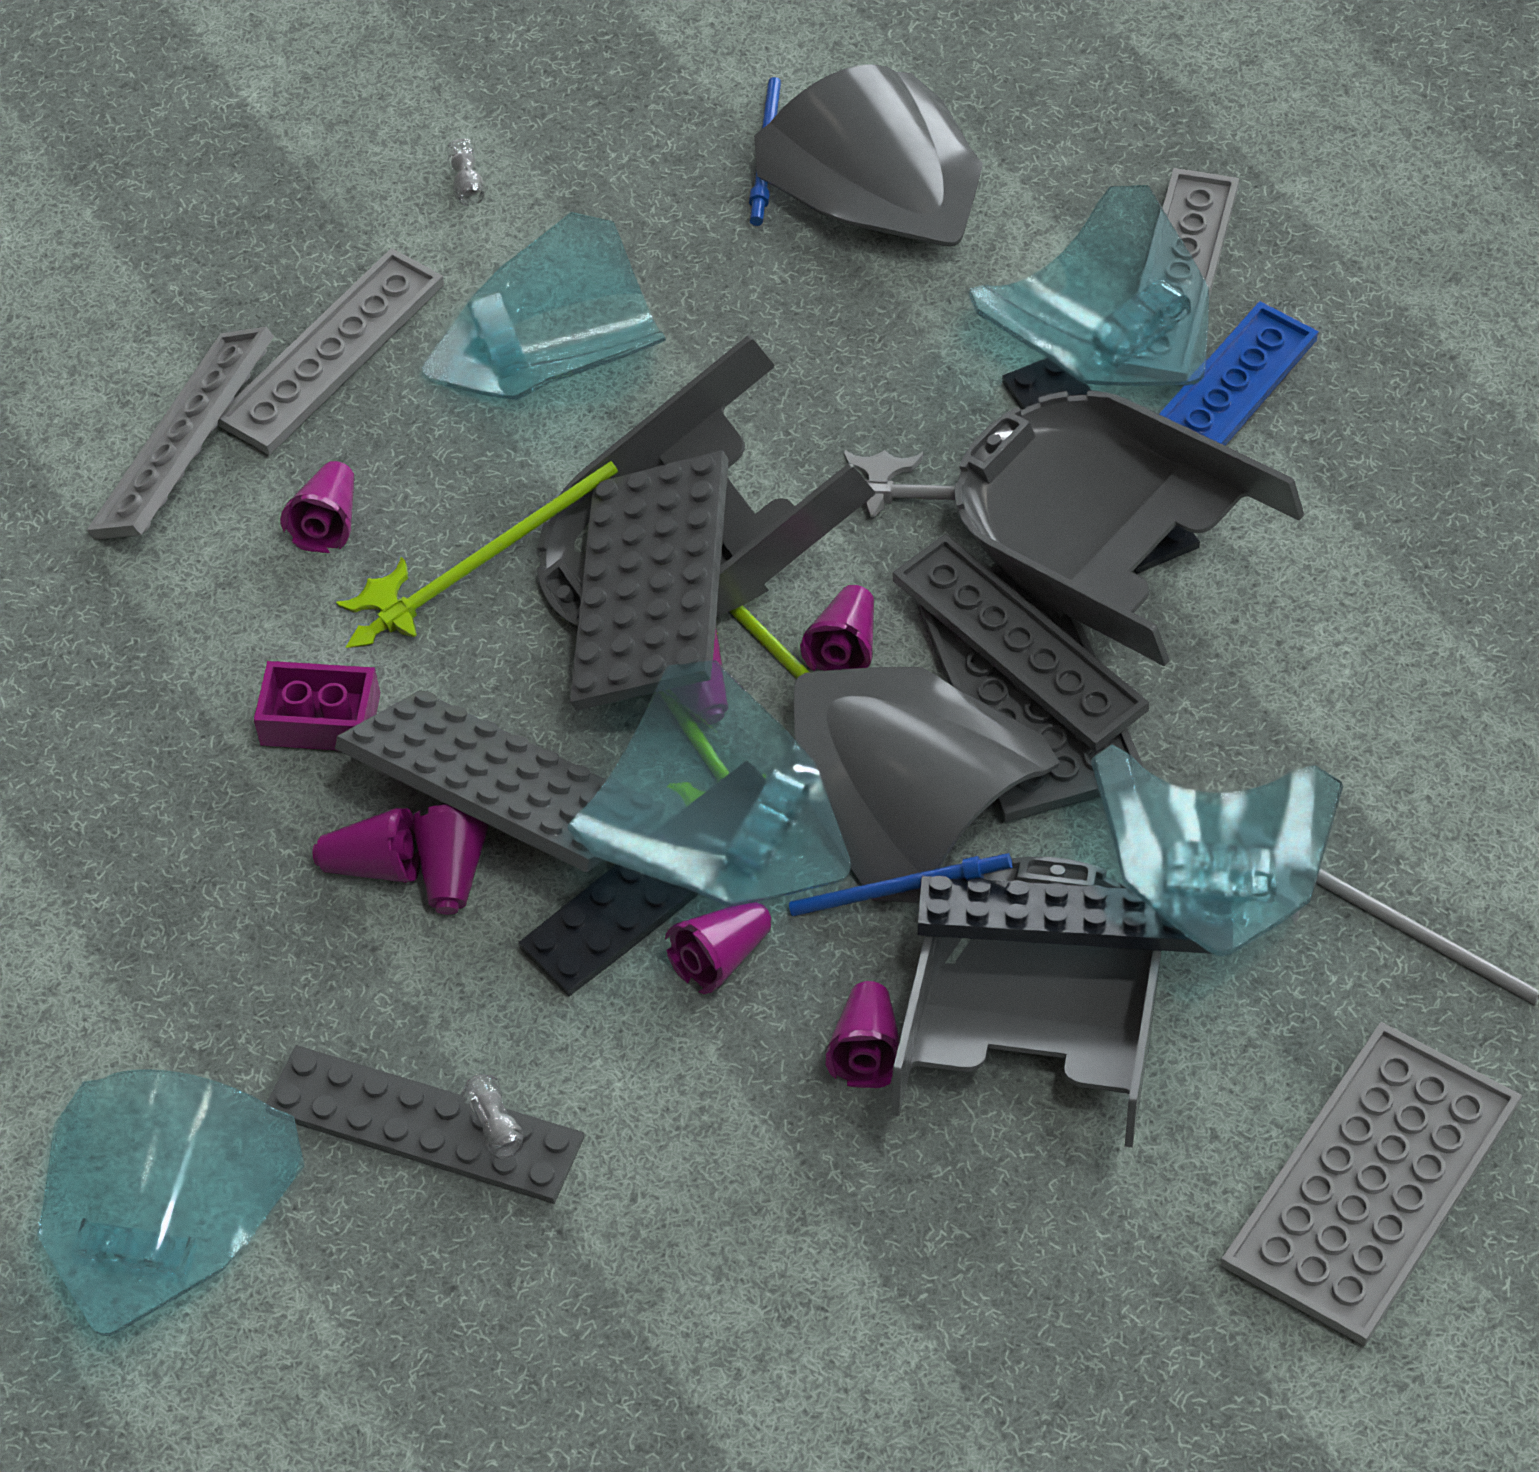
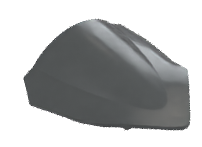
[754,65,983,247]
[794,667,1060,903]

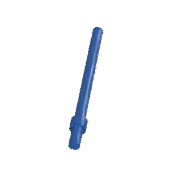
[749,77,781,226]
[789,853,1012,916]

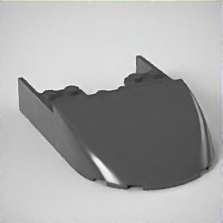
[537,335,875,627]
[955,391,1305,666]
[891,857,1161,1148]

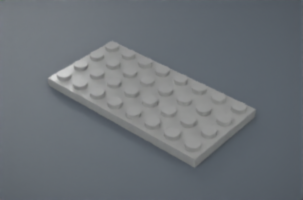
[1221,1022,1522,1346]

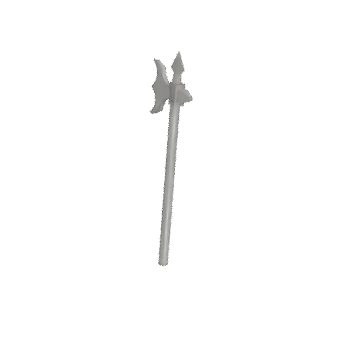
[816,450,955,517]
[1221,828,1539,1006]

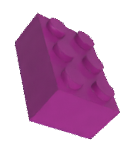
[254,661,381,751]

